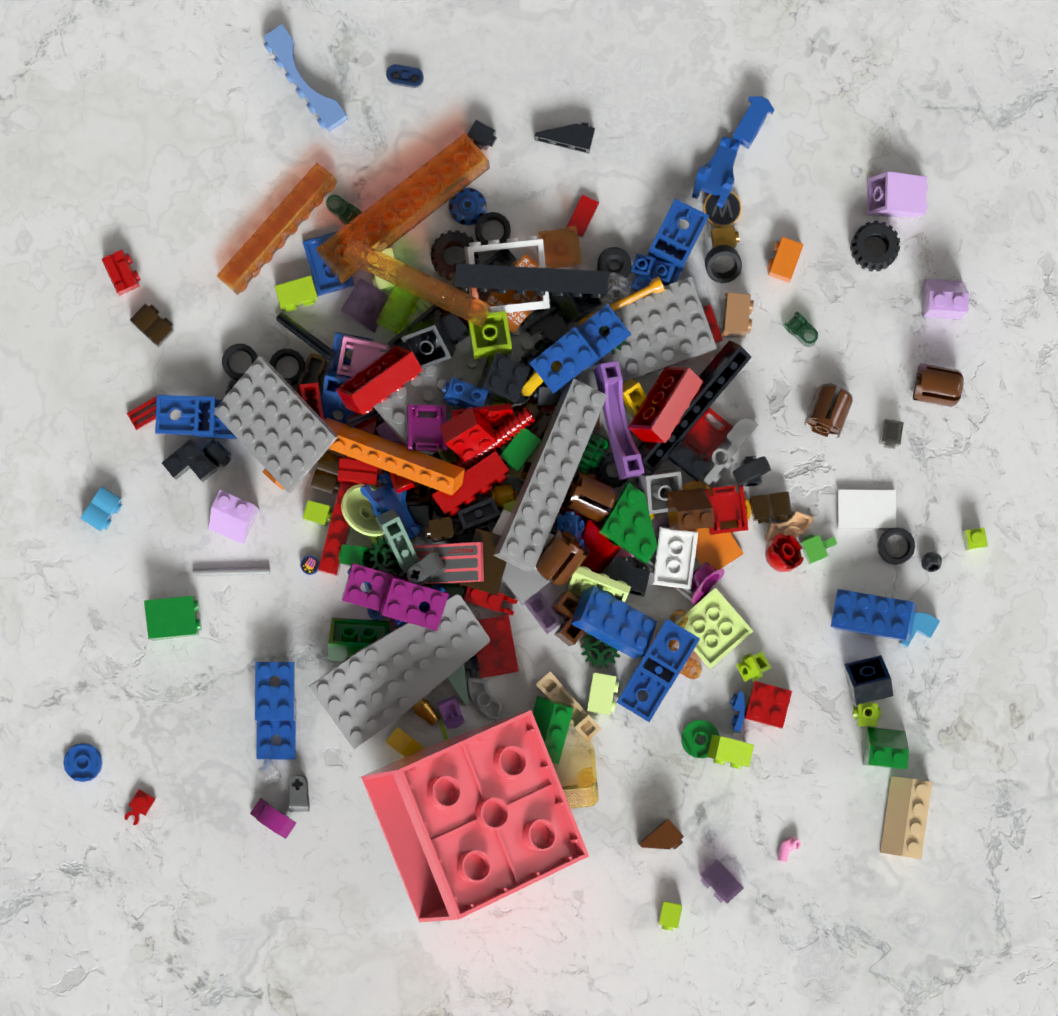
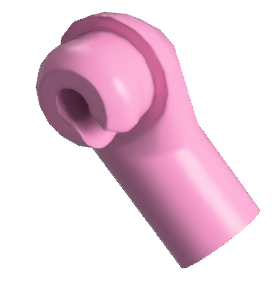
[777,837,801,862]

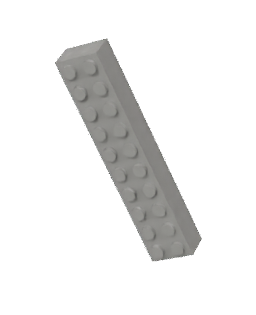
[493,379,607,572]

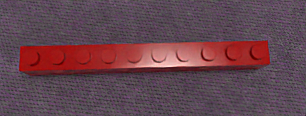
[318,416,380,576]

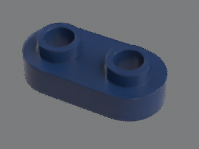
[386,64,424,88]

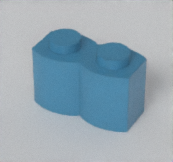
[80,486,123,532]

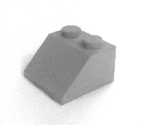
[637,470,682,514]

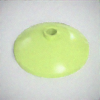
[341,484,383,536]

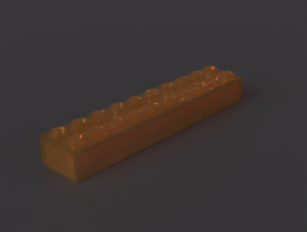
[316,133,490,284]

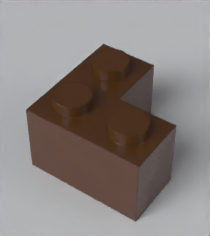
[551,590,585,646]

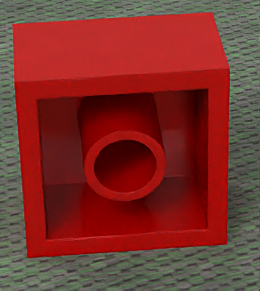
[440,407,497,461]
[744,681,792,729]

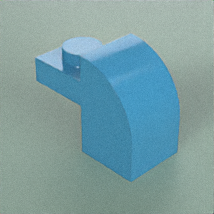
[899,612,940,648]

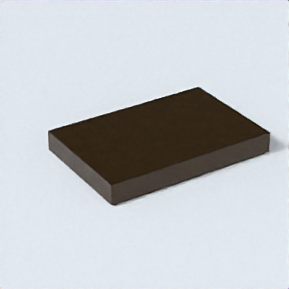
[460,528,507,595]

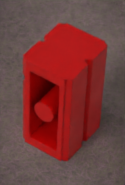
[102,250,141,296]
[338,455,379,486]

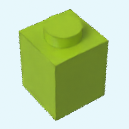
[303,500,333,526]
[962,527,988,551]
[658,901,683,931]

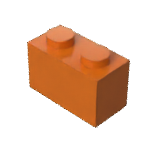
[767,237,804,283]

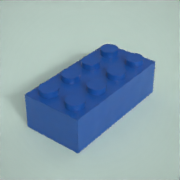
[570,586,658,659]
[831,589,917,642]

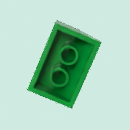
[328,618,389,661]
[533,696,574,765]

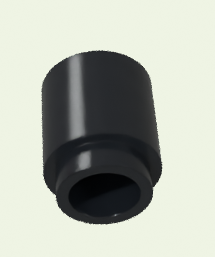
[203,439,231,467]

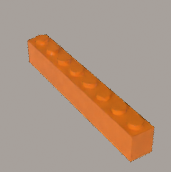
[324,417,465,495]

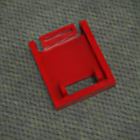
[682,408,733,461]
[704,485,749,535]

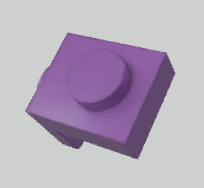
[437,696,465,729]

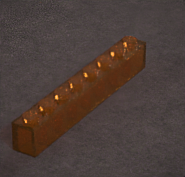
[217,163,337,295]
[343,238,491,327]

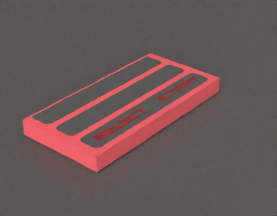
[413,542,484,584]

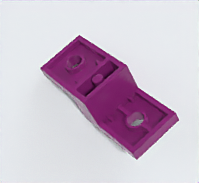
[341,563,449,631]

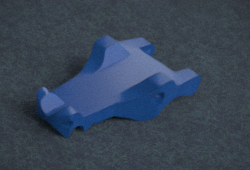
[692,137,740,208]
[360,472,421,540]

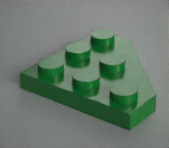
[599,483,658,564]

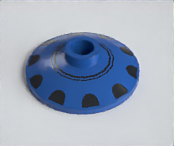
[449,188,487,225]

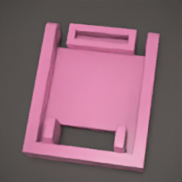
[337,335,389,377]

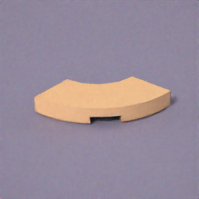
[765,511,814,542]

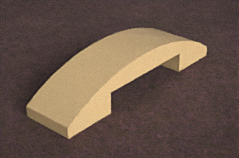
[536,672,601,742]

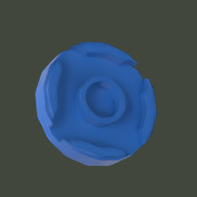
[63,743,103,782]

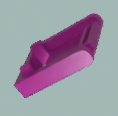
[407,404,447,452]

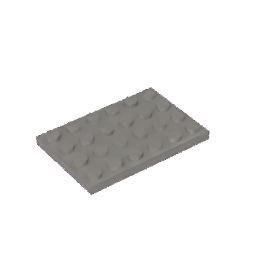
[584,277,718,383]
[215,356,338,492]

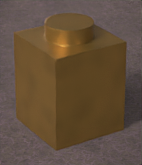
[710,226,740,248]

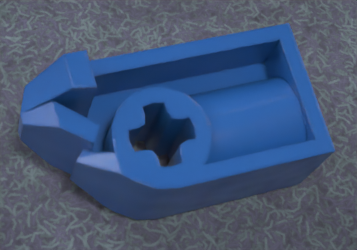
[732,96,774,149]

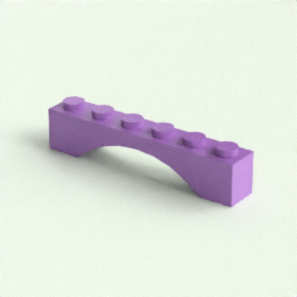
[593,361,645,480]

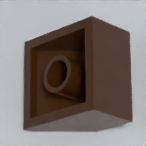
[667,488,714,531]
[638,819,684,850]

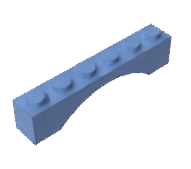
[263,24,348,132]

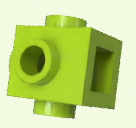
[736,651,771,682]
[852,701,881,727]

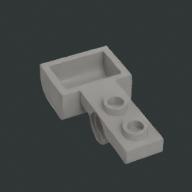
[704,418,759,485]

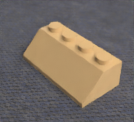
[880,776,932,859]

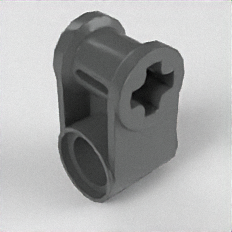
[407,552,447,585]
[289,775,310,812]

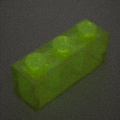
[376,272,427,334]

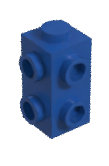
[442,377,488,409]
[557,512,585,549]

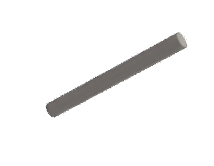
[193,567,270,576]

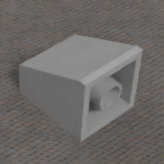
[502,562,550,606]

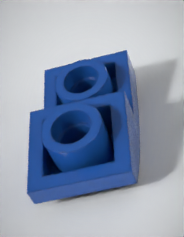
[631,254,675,284]
[730,691,745,733]

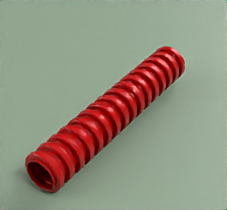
[451,407,535,472]

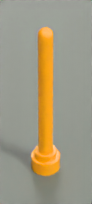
[579,276,665,325]

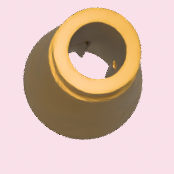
[412,698,440,726]

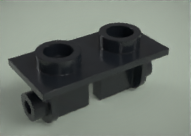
[521,301,560,336]

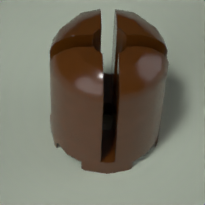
[913,363,964,407]
[804,383,853,438]
[562,471,616,522]
[536,529,590,586]

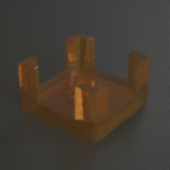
[538,226,583,269]

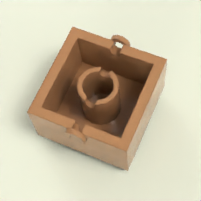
[721,292,754,338]

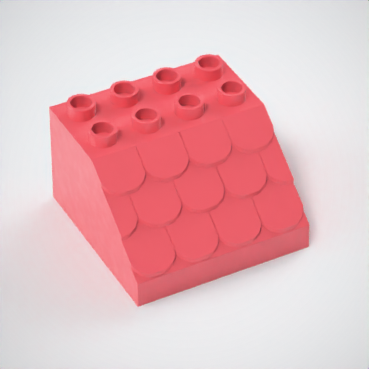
[361,710,589,922]

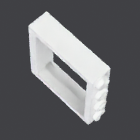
[464,236,550,316]

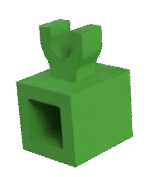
[800,534,838,565]

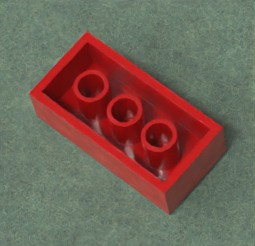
[335,346,423,415]
[627,367,703,443]
[432,451,509,518]

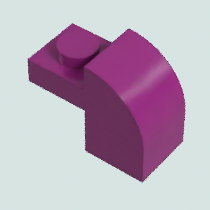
[250,798,297,839]

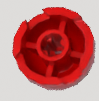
[765,533,804,572]

